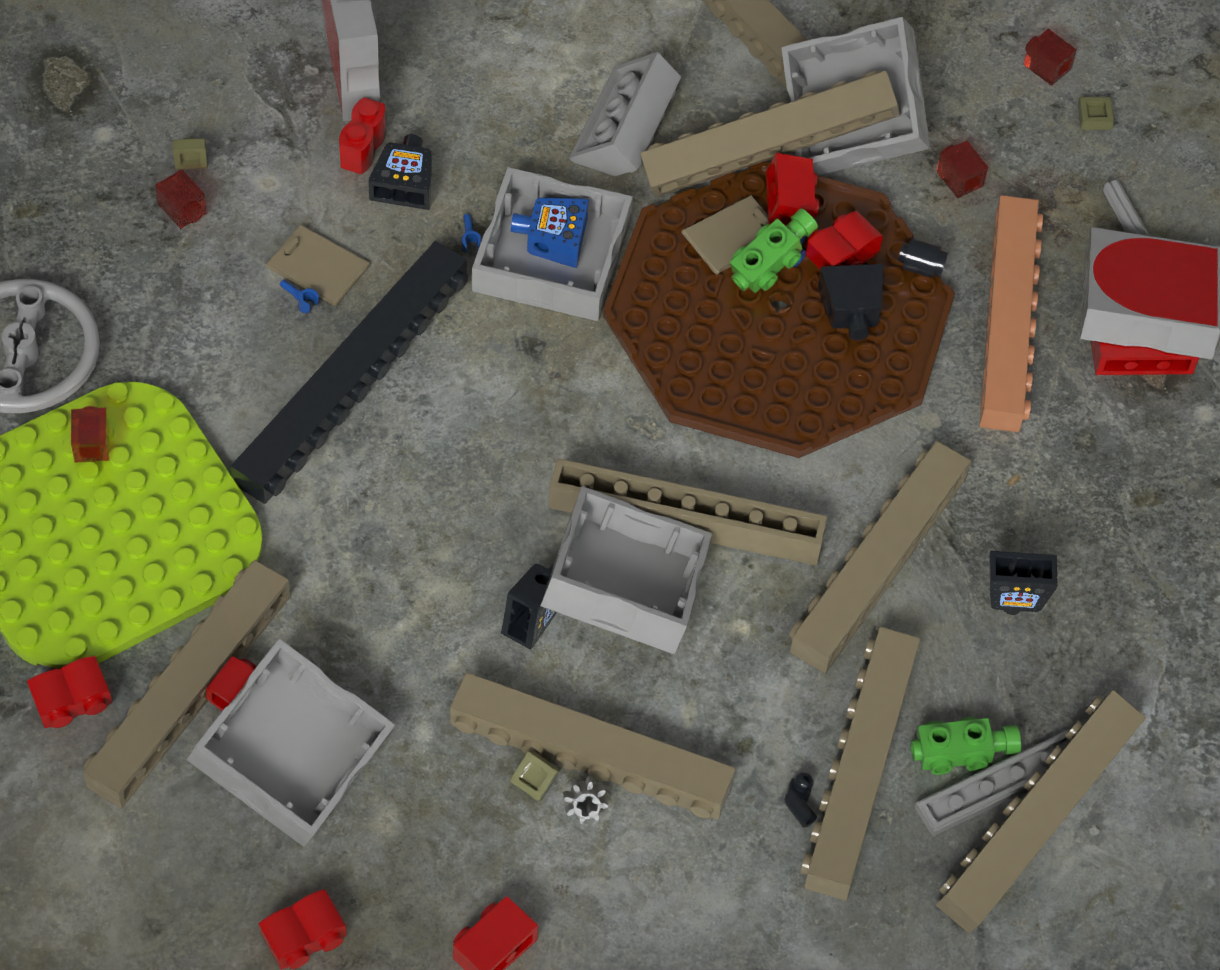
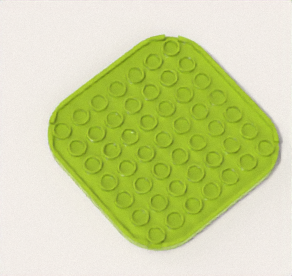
[0,382,263,669]

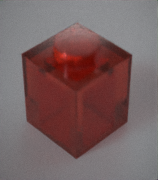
[1024,29,1077,86]
[936,140,988,199]
[155,169,207,229]
[71,406,109,462]

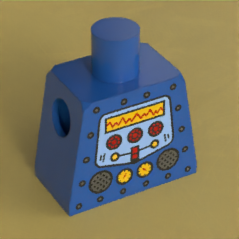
[511,198,589,268]

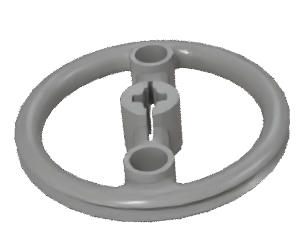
[0,279,100,413]

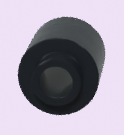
[898,238,948,278]

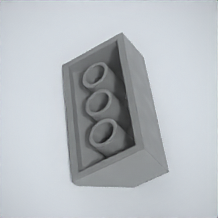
[569,52,681,176]

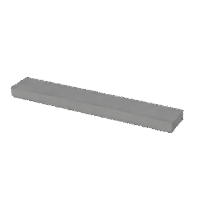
[914,722,1084,837]

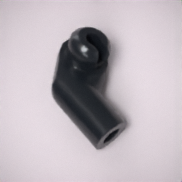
[784,772,817,828]

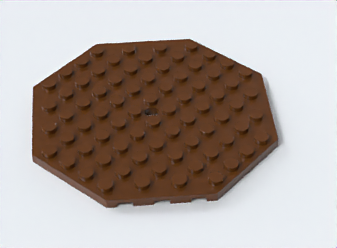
[603,161,955,458]

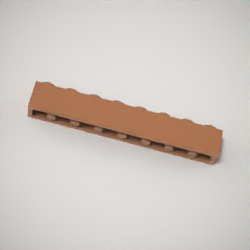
[979,195,1043,432]

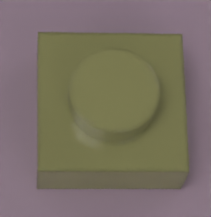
[1078,97,1114,130]
[173,138,208,170]
[510,750,561,801]

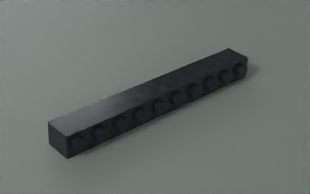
[230,241,468,504]

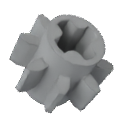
[563,776,609,824]

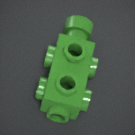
[730,208,818,293]
[910,717,1021,775]

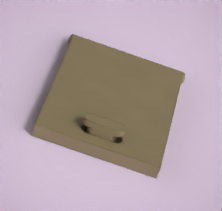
[682,195,782,275]
[266,225,370,306]

